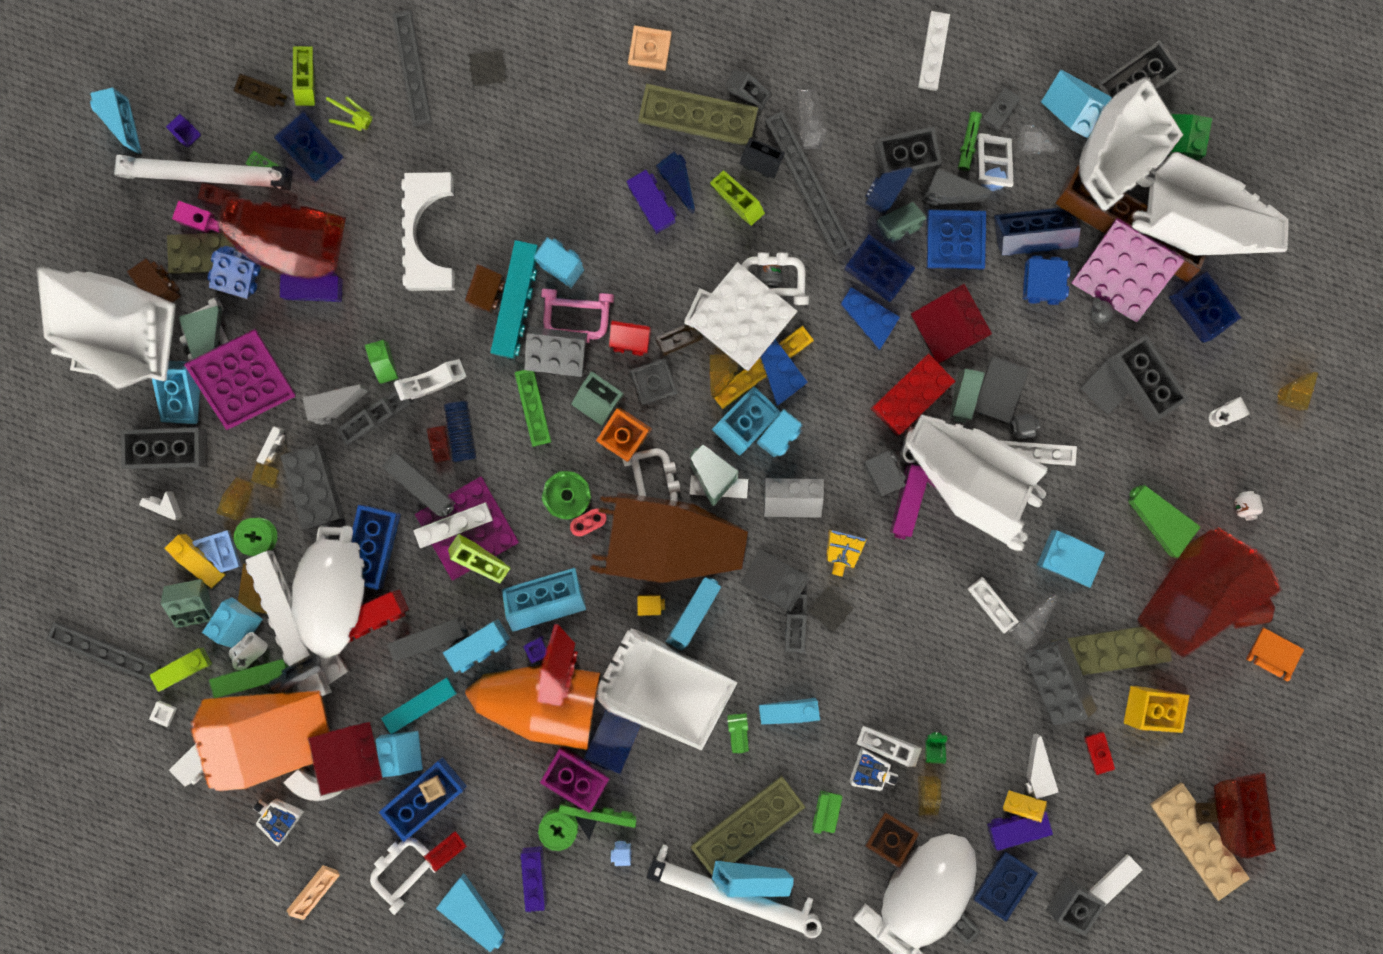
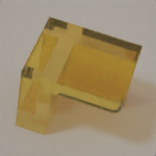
[251,463,279,488]

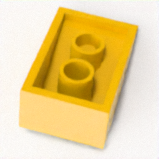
[1124,686,1190,733]

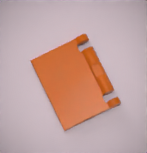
[1246,628,1304,682]

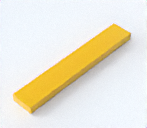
[711,325,814,410]

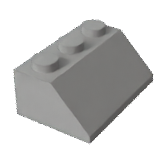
[764,478,824,518]

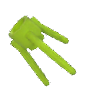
[326,97,372,132]

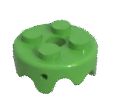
[542,471,591,519]

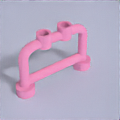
[541,289,614,343]

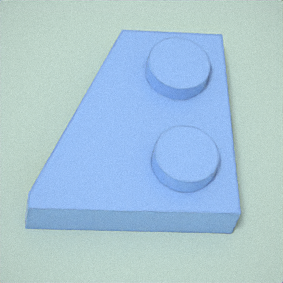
[192,530,241,573]

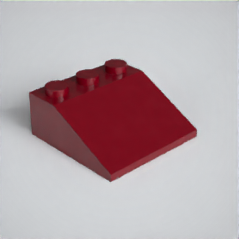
[910,284,992,364]
[308,722,383,796]

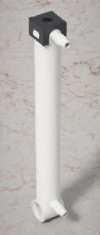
[114,155,293,190]
[646,845,822,938]

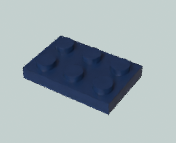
[973,850,1038,921]

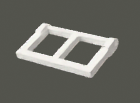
[977,133,1013,187]

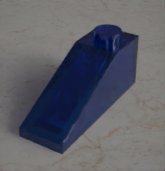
[656,151,695,214]

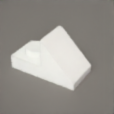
[139,491,183,520]

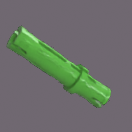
[958,112,982,171]

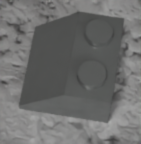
[1046,877,1106,936]

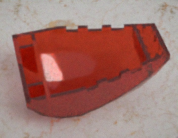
[217,197,346,280]

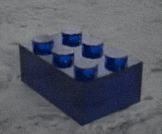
[844,234,916,303]
[1168,271,1242,343]

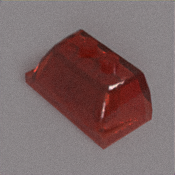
[1214,772,1276,859]

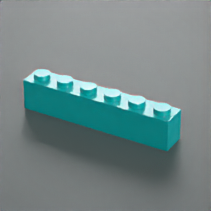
[490,240,539,359]

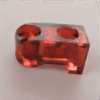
[197,182,239,210]
[427,425,451,463]

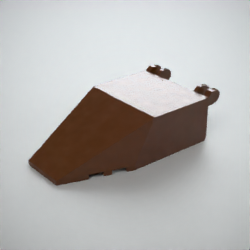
[590,492,748,583]

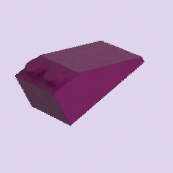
[540,746,610,813]

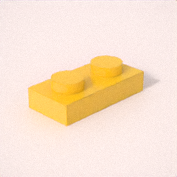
[1003,790,1047,822]

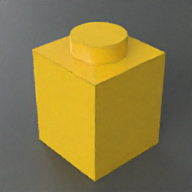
[637,594,665,616]

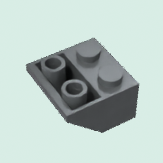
[863,451,906,496]

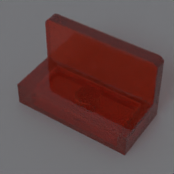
[1229,593,1275,629]

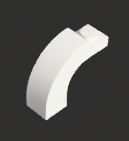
[394,359,467,401]
[284,767,342,801]

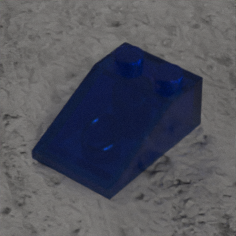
[274,110,344,182]
[585,709,641,774]

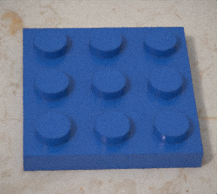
[926,210,986,270]

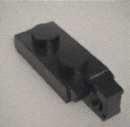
[269,653,322,693]

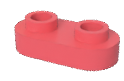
[570,508,607,536]

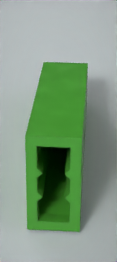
[1128,485,1200,558]
[209,659,289,698]

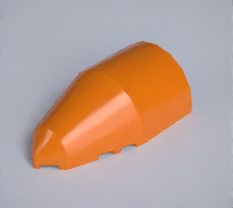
[465,664,600,750]

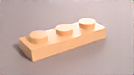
[286,865,340,920]

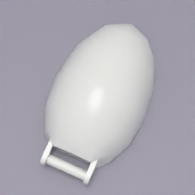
[292,525,364,659]
[876,833,977,954]

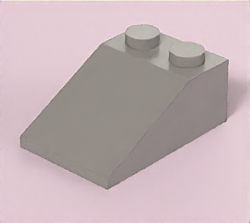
[303,384,369,425]

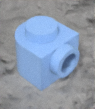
[981,167,1007,191]
[611,841,631,866]

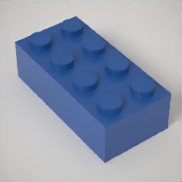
[351,505,401,589]
[379,757,467,841]

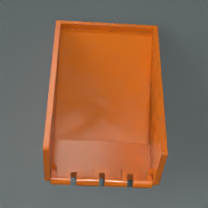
[191,691,330,791]

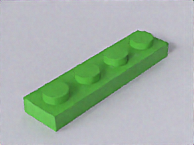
[514,370,552,447]
[559,800,636,828]

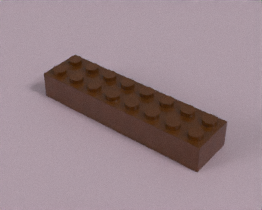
[1055,165,1206,283]

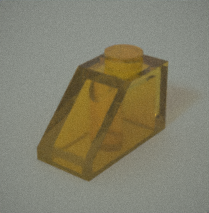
[710,354,738,398]
[1277,372,1318,411]
[216,477,254,520]
[918,776,941,815]

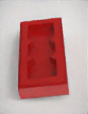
[1084,732,1115,775]
[424,831,467,872]

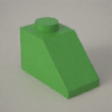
[365,340,399,384]

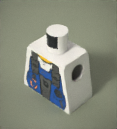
[849,747,898,791]
[253,798,304,846]

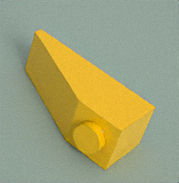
[165,534,226,589]

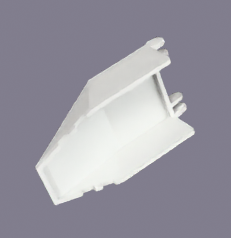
[1132,153,1289,255]
[906,415,1047,551]

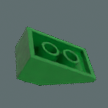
[1167,114,1212,161]

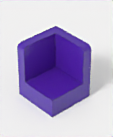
[166,114,201,148]
[523,636,547,663]

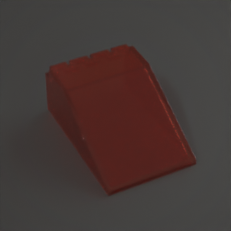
[1137,528,1281,658]

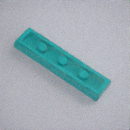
[381,677,457,734]

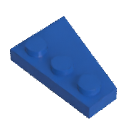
[841,287,900,350]
[760,339,808,406]

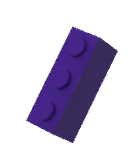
[626,170,677,234]
[280,272,343,302]
[987,811,1053,851]
[521,846,547,912]

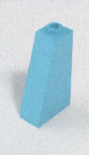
[665,577,721,651]
[712,861,794,897]
[436,873,505,952]

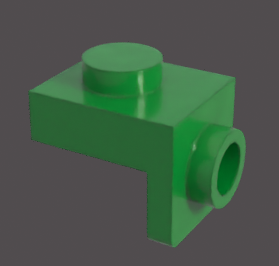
[925,732,947,764]

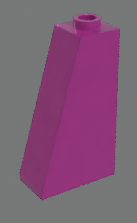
[890,465,928,540]

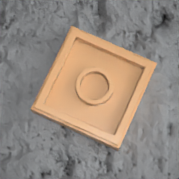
[628,26,672,71]

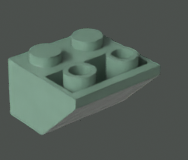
[876,202,926,243]
[571,371,624,426]
[161,579,213,628]

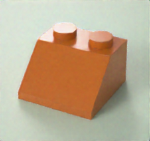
[596,408,652,462]

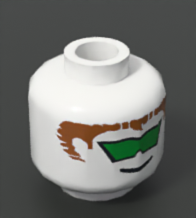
[1234,491,1263,521]

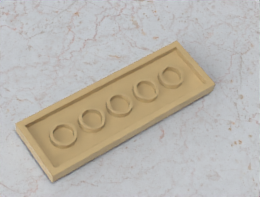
[1150,783,1250,901]

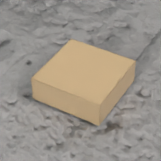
[419,775,446,803]

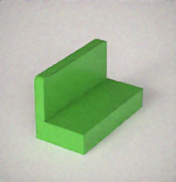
[812,790,842,834]

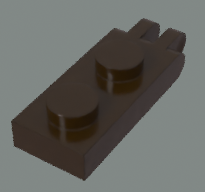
[233,73,288,108]
[655,324,703,356]

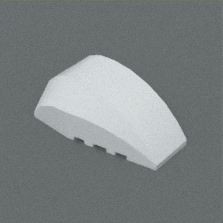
[1079,78,1183,210]

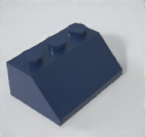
[865,167,913,215]

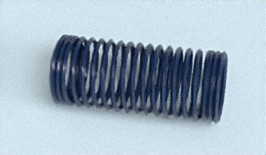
[443,401,477,462]

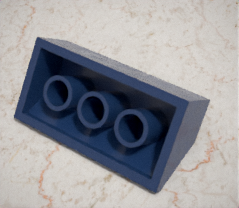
[994,208,1081,256]

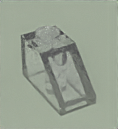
[1016,125,1059,156]

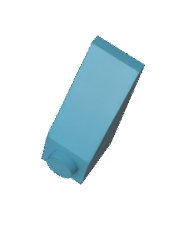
[759,698,820,724]

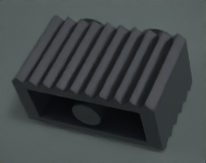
[739,137,785,179]

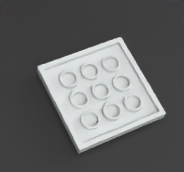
[688,262,797,371]

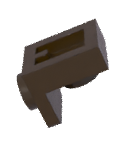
[1195,797,1219,823]

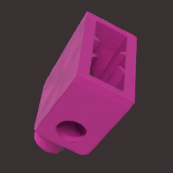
[172,201,223,233]

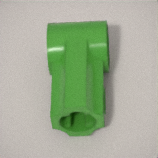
[727,713,749,753]

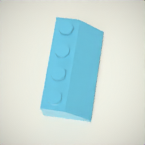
[502,568,586,632]

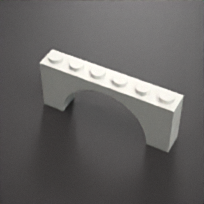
[402,172,455,291]

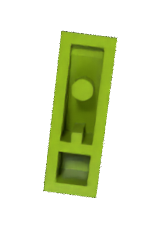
[293,47,315,106]
[710,170,765,226]
[448,534,511,584]
[150,647,212,692]

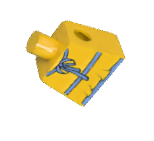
[826,530,866,577]

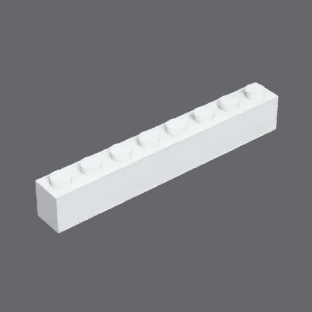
[245,551,332,696]

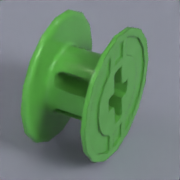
[234,518,277,556]
[538,808,578,851]

